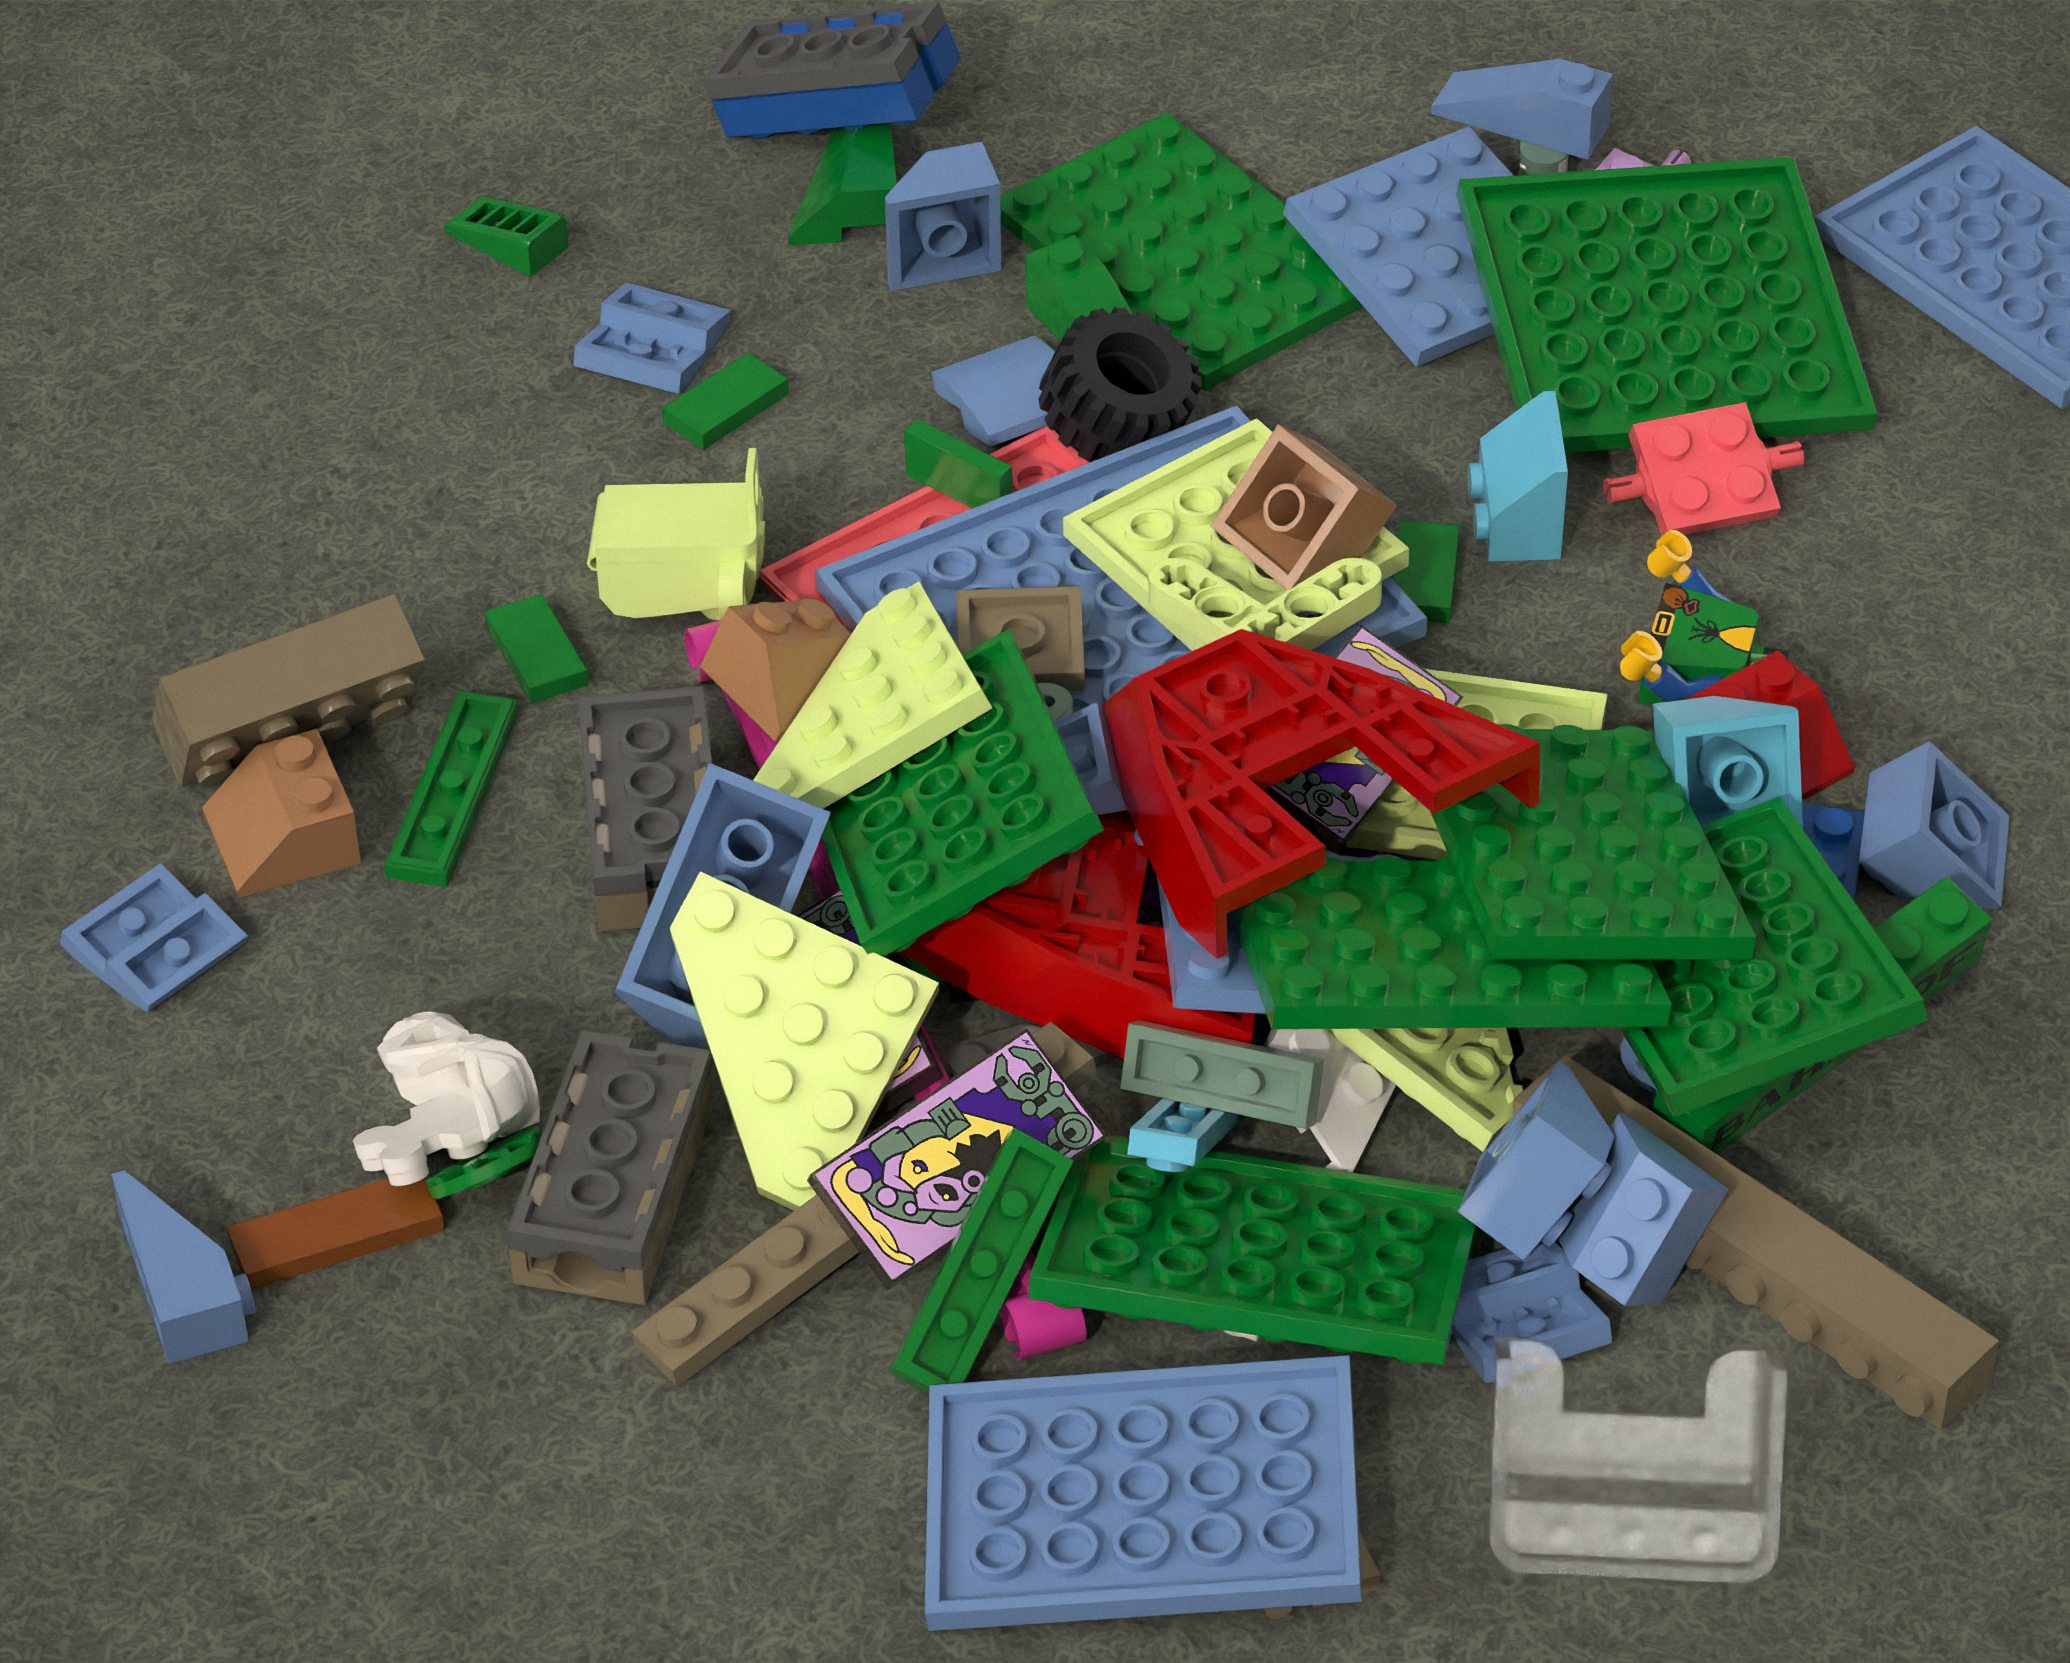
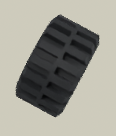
[1038,307,1201,461]

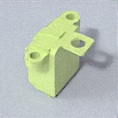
[587,448,765,621]

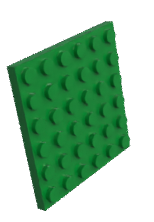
[1456,157,1877,453]

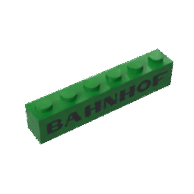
[1652,876,1993,1154]

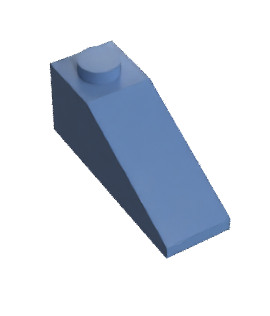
[1431,59,1613,160]
[111,1170,256,1364]

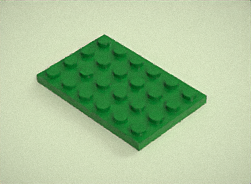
[1000,112,1363,391]
[821,629,1104,957]
[1430,724,1756,960]
[1619,797,1928,1117]
[1230,856,1672,1029]
[1028,1134,1478,1365]

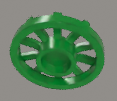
[425,1126,543,1199]

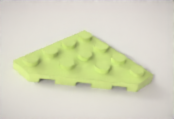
[753,581,992,809]
[670,871,939,1211]
[1325,1028,1523,1152]

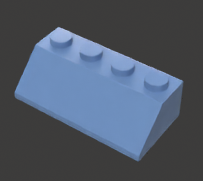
[614,763,831,1059]

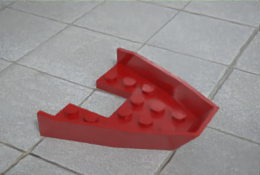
[1102,629,1540,959]
[896,777,1293,1059]

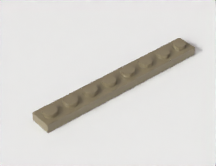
[631,1021,1097,1387]

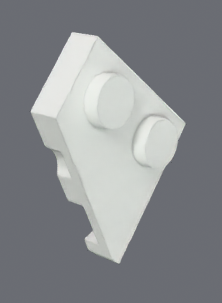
[1263,1029,1396,1173]

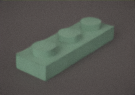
[1120,1020,1324,1129]

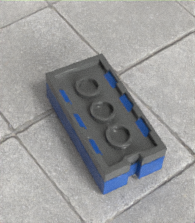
[703,1,961,139]

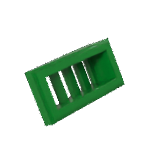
[444,196,568,277]

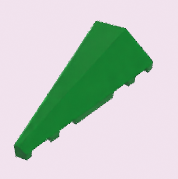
[788,123,897,245]

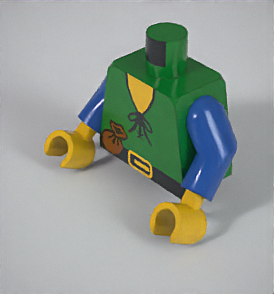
[1620,530,1790,705]

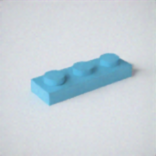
[1127,1098,1238,1172]

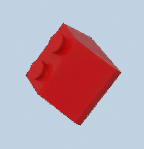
[1685,651,1854,801]

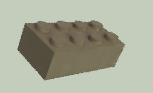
[152,594,425,787]

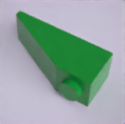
[1025,235,1133,392]

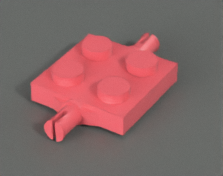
[1603,402,1804,536]

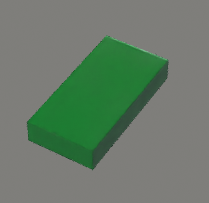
[662,352,789,450]
[904,419,1013,509]
[1392,521,1460,623]
[484,594,588,704]

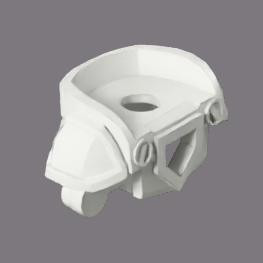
[353,1012,540,1186]

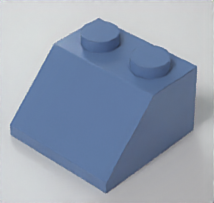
[885,142,1001,291]
[1859,741,2010,910]
[1457,1060,1615,1260]
[1558,1113,1729,1306]

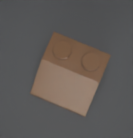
[1210,424,1397,590]
[700,598,851,742]
[202,729,361,898]

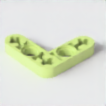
[1148,557,1382,651]

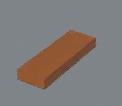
[227,1177,445,1289]

